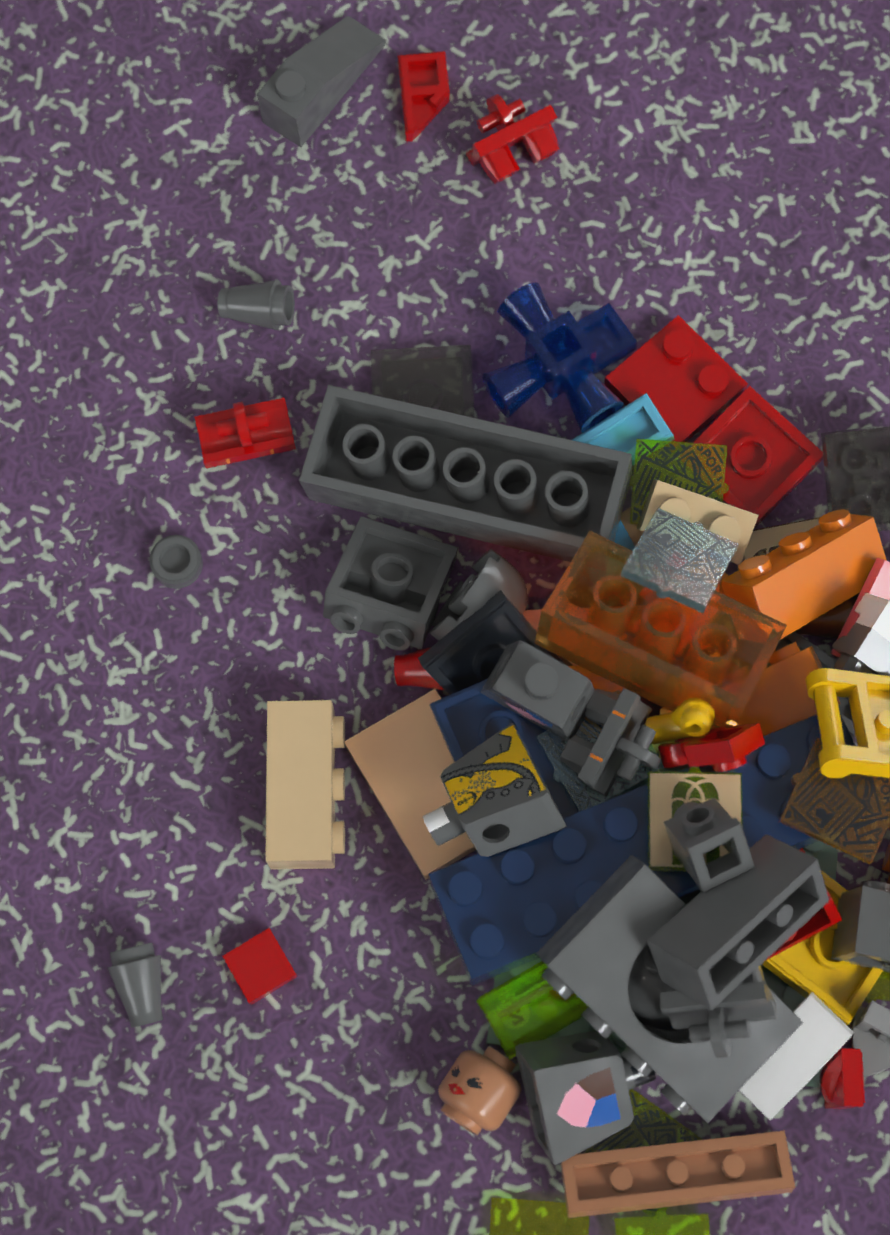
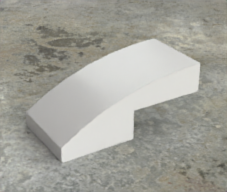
[739,992,854,1120]

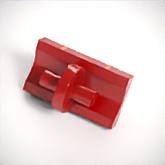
[466,94,560,184]
[195,397,296,469]

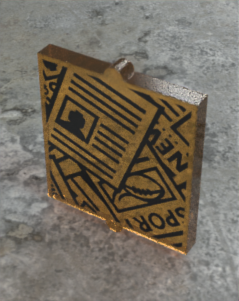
[779,738,890,864]

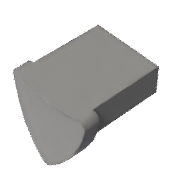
[851,1001,890,1077]

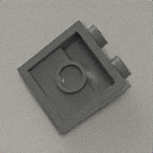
[323,516,458,650]

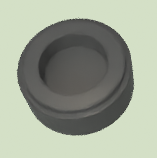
[149,535,203,589]

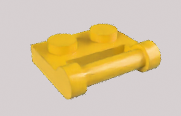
[806,668,890,778]

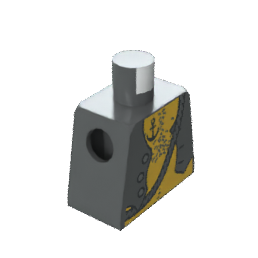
[423,723,566,857]

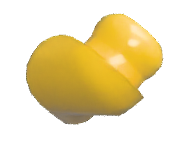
[646,697,715,745]

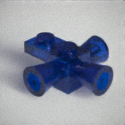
[482,282,637,433]

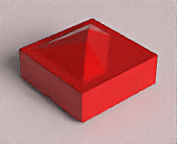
[821,1048,865,1109]

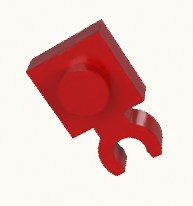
[658,723,765,772]

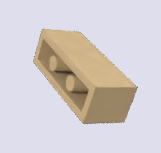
[266,700,345,869]

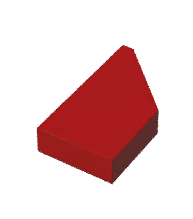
[397,51,450,142]

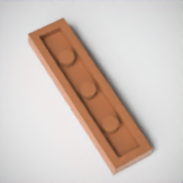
[560,1131,795,1218]

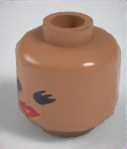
[438,1046,521,1136]

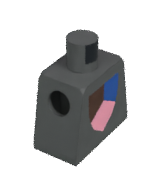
[480,640,595,742]
[515,1030,656,1165]

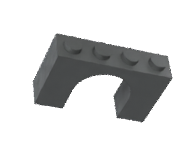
[537,855,803,1123]

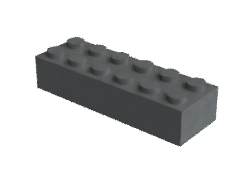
[299,385,632,570]

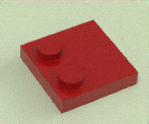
[604,315,748,454]
[678,386,825,528]

